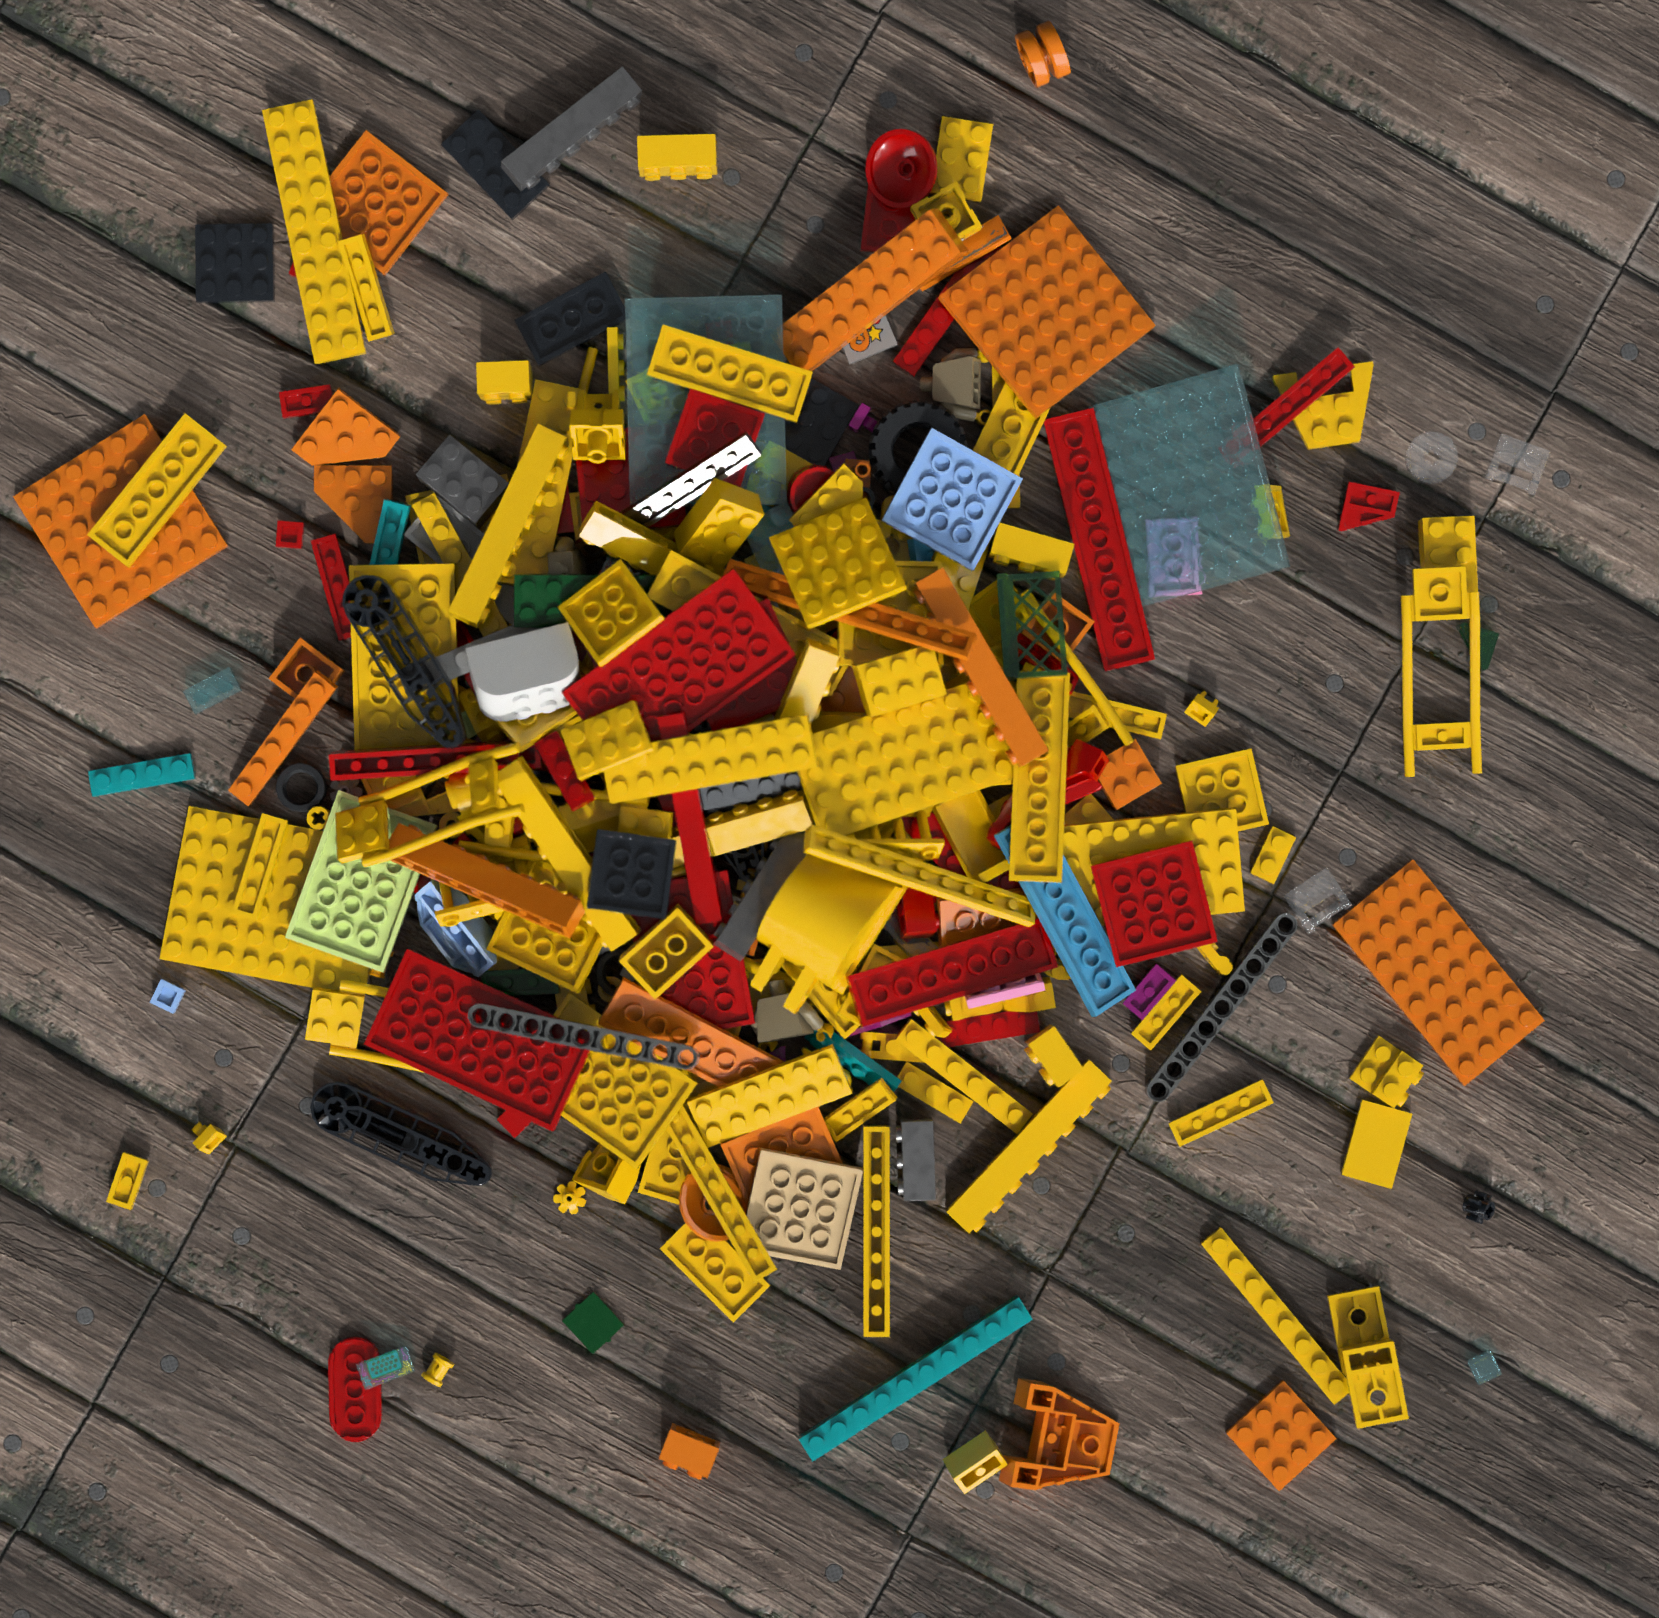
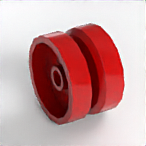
[786,464,834,513]

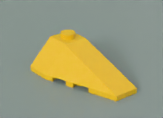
[572,1143,641,1204]

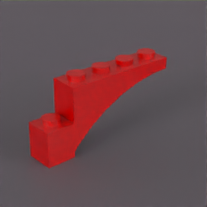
[986,739,1109,851]

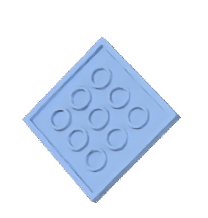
[881,428,1023,571]

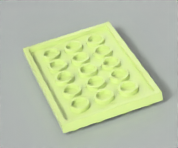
[285,790,437,973]

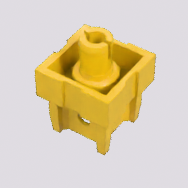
[910,181,982,239]
[570,390,626,463]

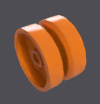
[1015,20,1071,88]

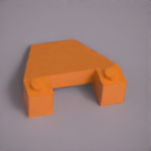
[999,1378,1120,1490]

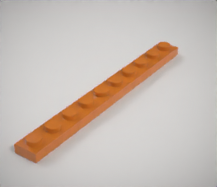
[723,559,977,661]

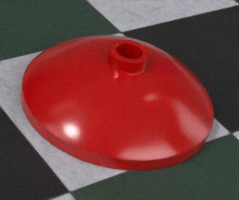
[866,129,937,208]

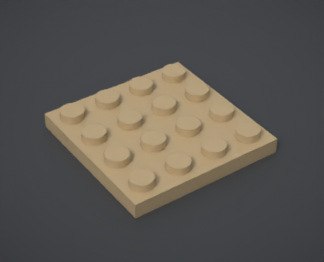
[746,1148,863,1270]

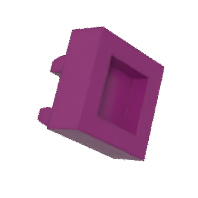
[849,403,878,433]

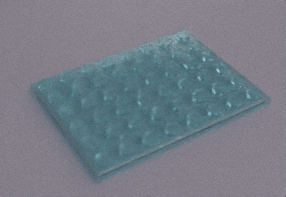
[625,295,787,507]
[1089,364,1290,607]

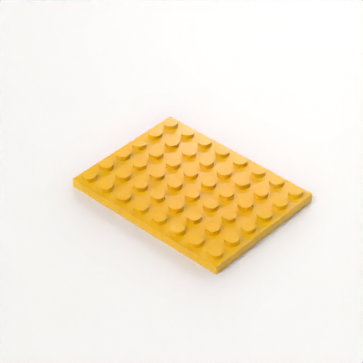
[159,806,370,991]

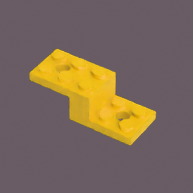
[1327,1285,1409,1429]

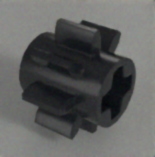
[1462,1190,1495,1224]

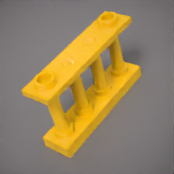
[845,806,945,860]
[431,836,532,927]

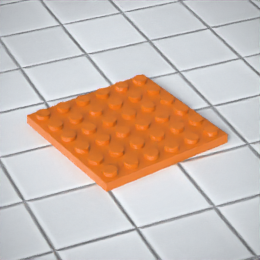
[938,205,1156,419]
[13,414,228,629]

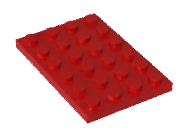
[631,869,755,1029]

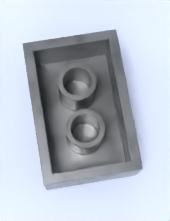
[416,435,509,529]
[896,1118,936,1201]

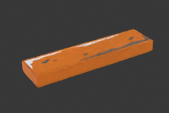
[920,215,1012,292]

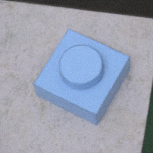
[150,979,186,1014]

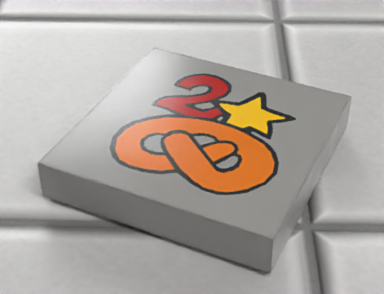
[843,315,897,365]

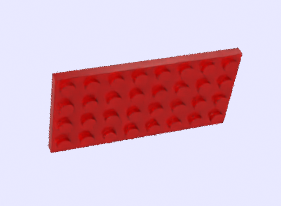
[562,568,796,742]
[364,949,591,1131]

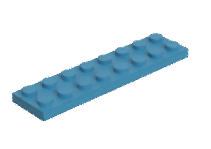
[994,825,1136,1017]

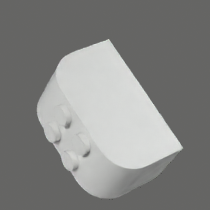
[465,622,581,721]

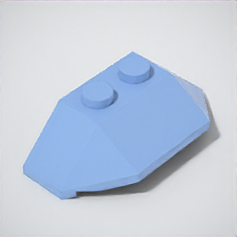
[415,880,497,977]

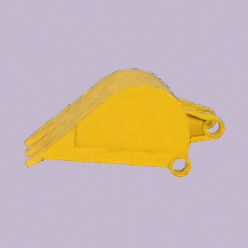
[751,820,925,1014]

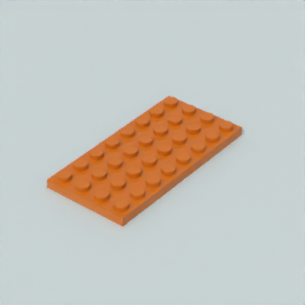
[1332,859,1545,1086]

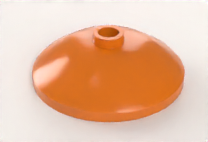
[679,1164,747,1242]

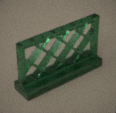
[997,571,1067,681]

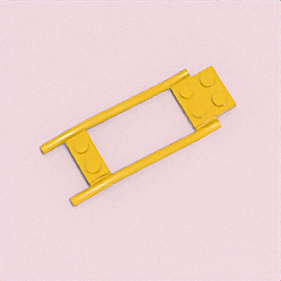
[1401,566,1482,777]
[969,575,1134,749]
[335,742,525,867]
[459,773,674,863]
[305,980,425,1073]

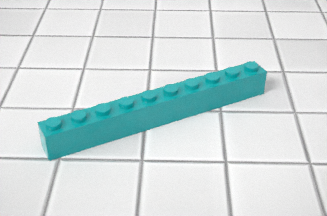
[799,1295,1033,1462]

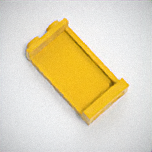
[932,790,1010,883]

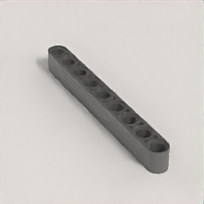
[1145,913,1298,1102]
[468,1004,700,1069]

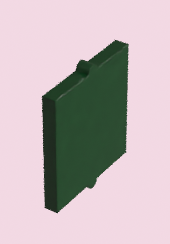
[562,1291,624,1354]

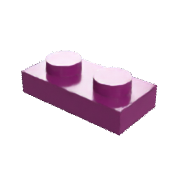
[1122,964,1176,1020]

